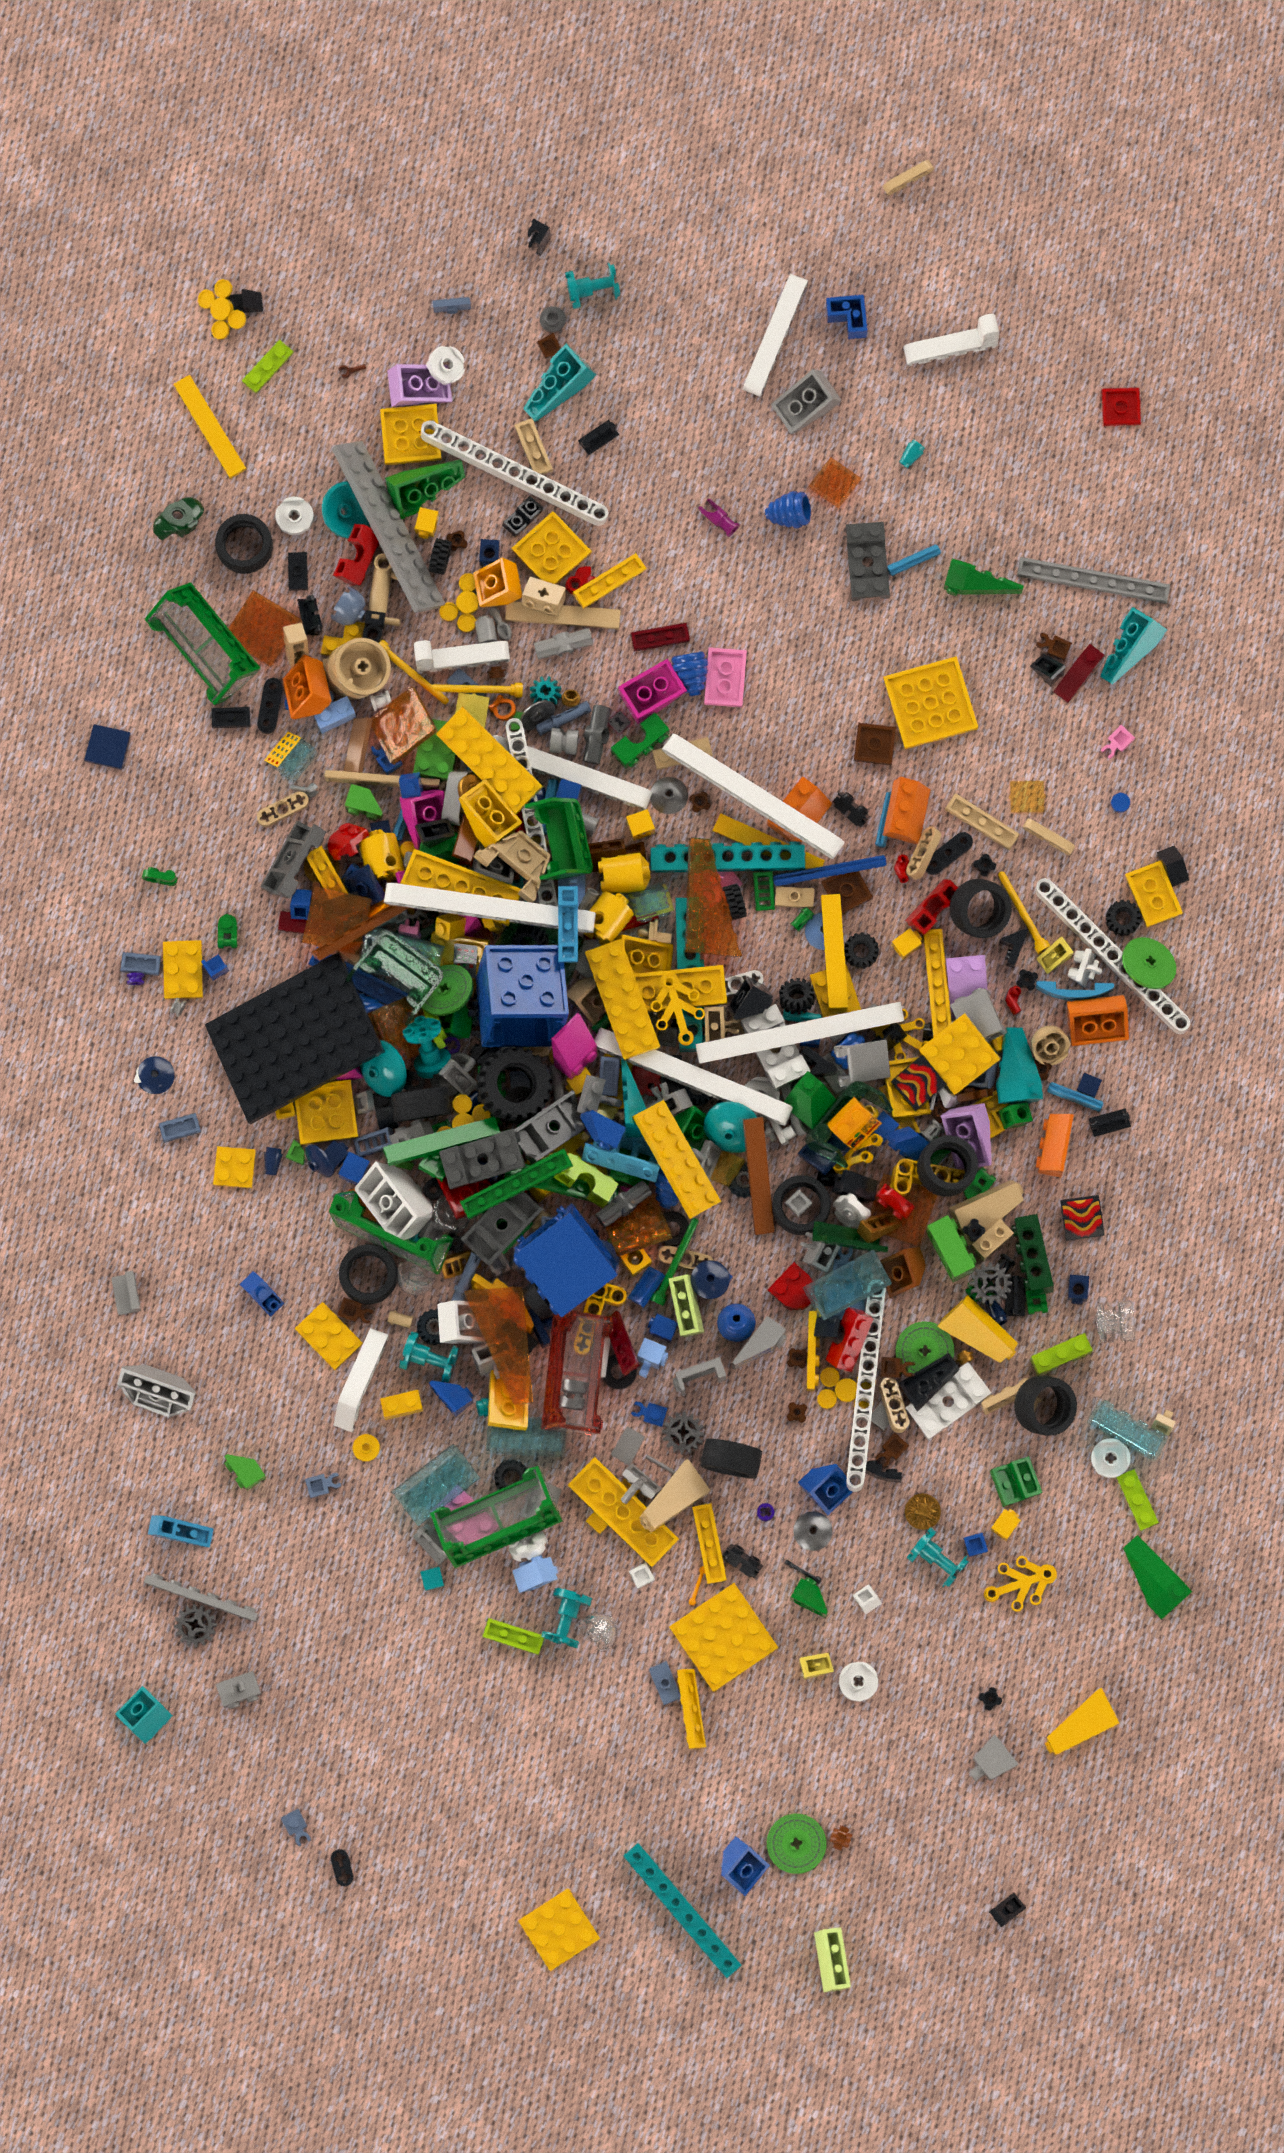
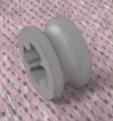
[170,997,186,1017]

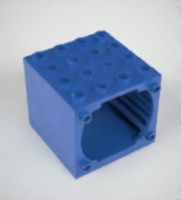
[476,945,569,1047]
[513,1203,619,1318]

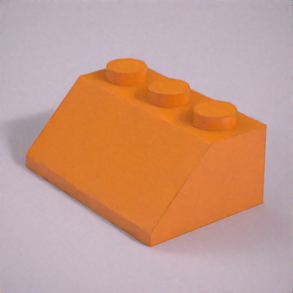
[282,654,331,720]
[767,776,833,843]
[883,777,930,844]
[1067,995,1129,1046]
[1035,1114,1074,1178]

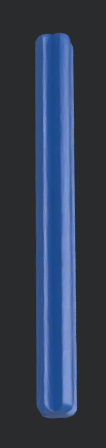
[773,855,887,886]

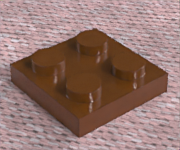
[854,722,896,766]
[821,871,873,915]

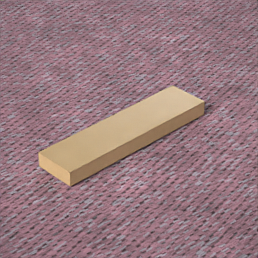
[945,793,1020,851]

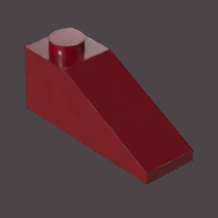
[1053,644,1105,703]

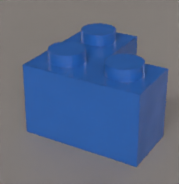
[826,294,868,339]

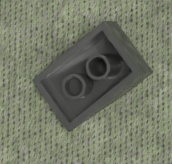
[472,842,514,884]

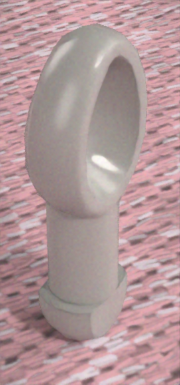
[490,607,512,641]

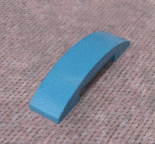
[558,886,578,962]
[1036,981,1114,1001]

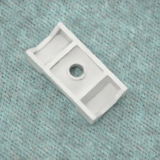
[741,1004,811,1091]
[906,1362,991,1441]

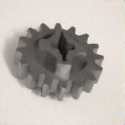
[969,1262,1012,1305]
[662,1411,704,1455]
[174,1604,217,1648]

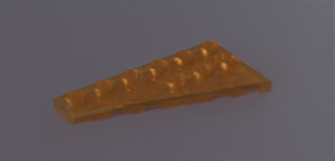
[685,837,742,957]
[464,1286,533,1405]

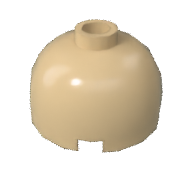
[1031,1026,1071,1065]

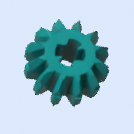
[530,676,562,705]

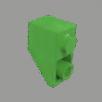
[345,784,383,821]
[224,1454,267,1491]

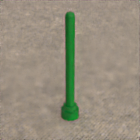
[650,1218,699,1306]

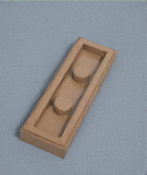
[344,718,372,773]

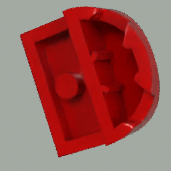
[328,823,370,860]
[876,1183,915,1220]
[768,1262,815,1311]

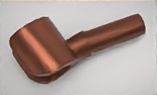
[339,364,366,378]

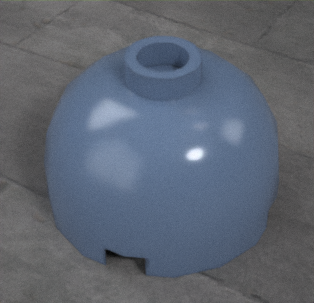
[331,587,366,625]

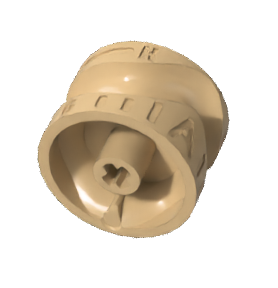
[325,638,391,700]

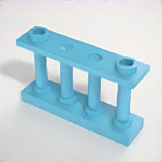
[582,1131,660,1182]

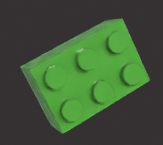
[413,718,457,782]
[926,1215,977,1283]

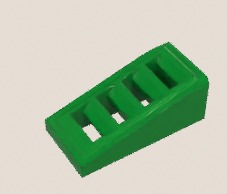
[752,871,775,911]

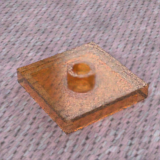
[808,457,861,509]

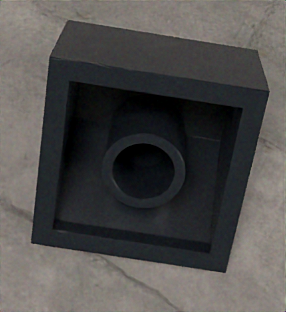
[727,976,773,1020]

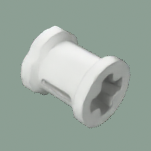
[370,690,393,712]

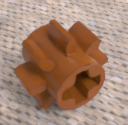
[829,1825,853,1851]

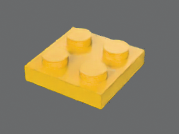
[213,1146,256,1189]

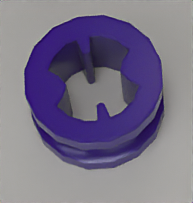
[127,973,144,985]
[443,1037,460,1055]
[757,1503,775,1521]

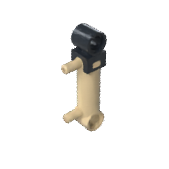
[363,553,401,643]

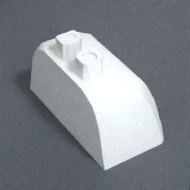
[355,1161,433,1240]

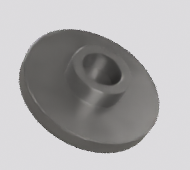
[540,306,566,332]

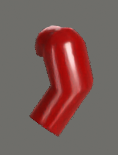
[894,854,909,883]
[1005,986,1022,1016]

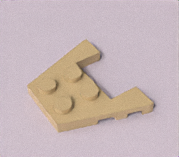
[473,831,551,903]

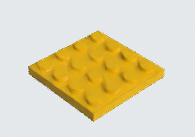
[883,656,978,750]
[669,1583,778,1692]

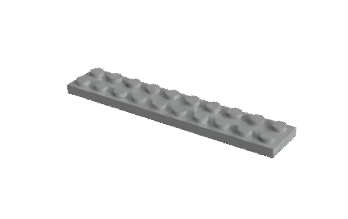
[332,441,445,613]

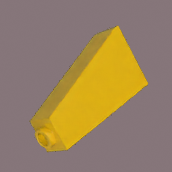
[938,1295,1018,1363]
[1045,1688,1119,1756]

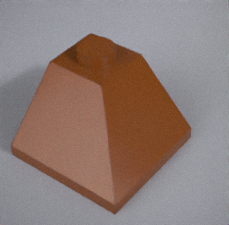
[878,1247,926,1298]

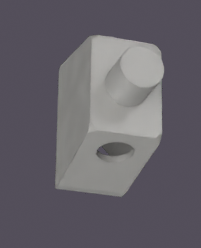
[969,1735,1018,1781]

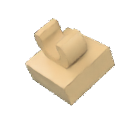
[1151,1409,1176,1436]

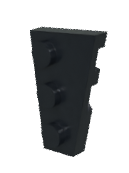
[899,1353,959,1412]

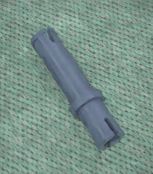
[535,701,592,736]
[451,1252,481,1301]

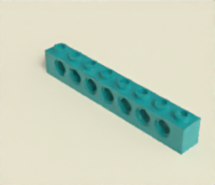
[651,841,805,873]
[676,897,705,1052]
[623,1843,742,1979]

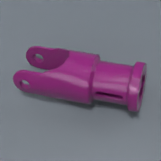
[698,499,740,537]

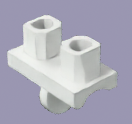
[1068,948,1102,987]
[764,1118,797,1145]

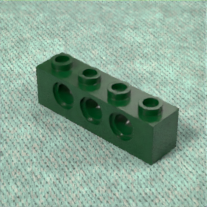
[1011,1214,1054,1297]

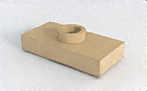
[775,886,814,908]

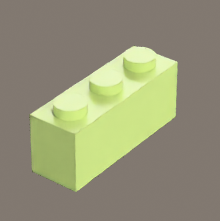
[669,1274,704,1337]
[814,1927,851,1993]

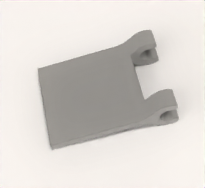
[834,1040,891,1087]

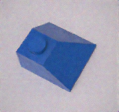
[580,1110,626,1151]
[429,1380,474,1417]
[798,1464,853,1515]
[721,1836,770,1896]

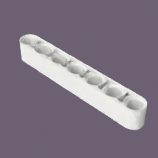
[743,274,808,397]

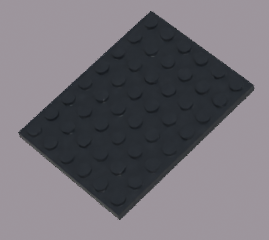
[205,952,385,1125]

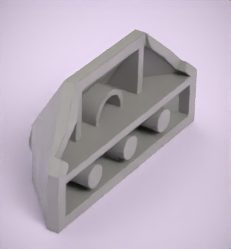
[117,1365,196,1417]

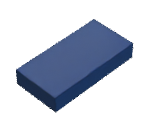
[628,1266,665,1308]

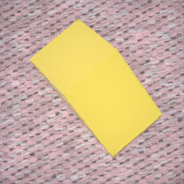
[1036,937,1073,974]
[799,1653,834,1680]

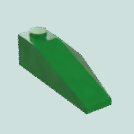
[385,459,465,519]
[944,558,1024,596]
[1123,1535,1192,1620]

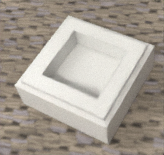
[629,1563,655,1589]

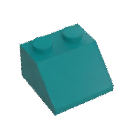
[115,1686,173,1744]

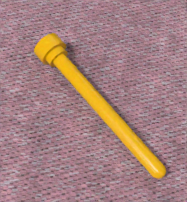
[379,639,449,704]
[431,682,523,698]
[998,871,1051,955]

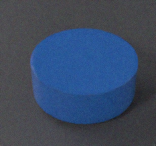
[1111,793,1130,813]

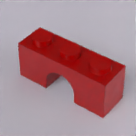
[333,524,379,586]
[905,879,958,935]
[825,1306,874,1372]

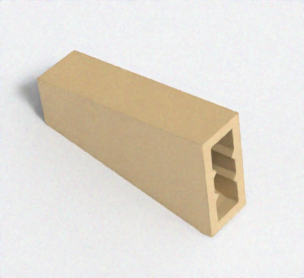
[949,1180,1024,1246]
[640,1459,711,1533]

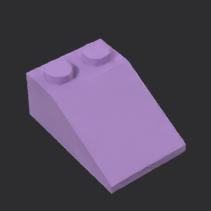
[387,364,452,407]
[946,955,988,1019]
[941,1103,992,1170]

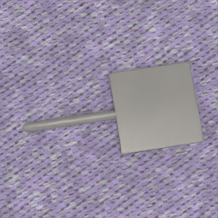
[610,1426,676,1474]

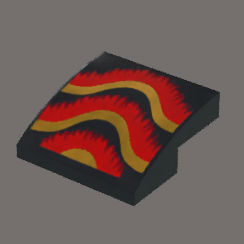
[891,1055,947,1112]
[1060,1195,1105,1241]

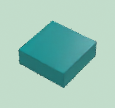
[421,1567,444,1591]

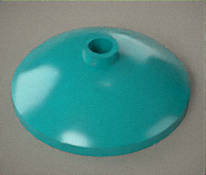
[322,481,371,539]
[360,1040,407,1097]
[704,1102,757,1153]

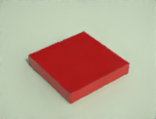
[1101,387,1141,426]

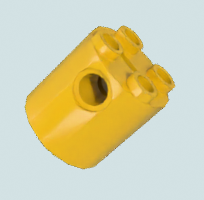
[359,829,405,883]
[598,853,651,894]
[584,891,634,946]

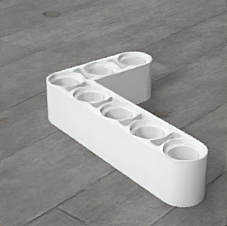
[903,314,999,366]
[414,640,510,674]
[334,1328,389,1432]

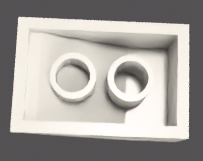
[438,1300,497,1344]

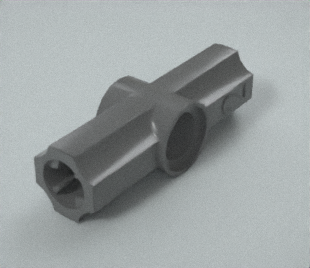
[583,705,611,765]
[595,1180,652,1228]

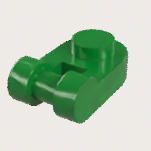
[142,867,177,886]
[218,914,238,949]
[963,1167,996,1199]
[1025,1290,1048,1315]

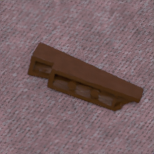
[552,838,647,872]

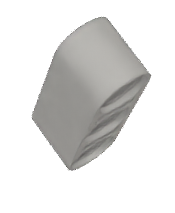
[441,771,472,826]

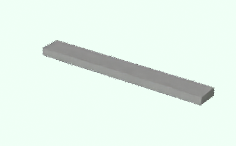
[1017,557,1170,604]

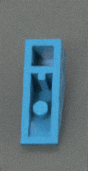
[148,1515,214,1548]

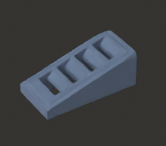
[353,1127,394,1157]

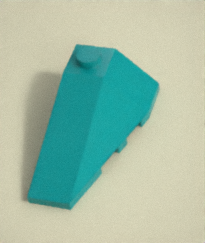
[523,344,597,422]
[1100,607,1167,685]
[996,1027,1043,1104]
[621,1059,647,1138]

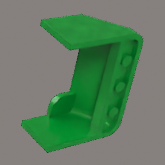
[525,797,593,880]

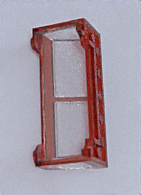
[541,1310,613,1435]

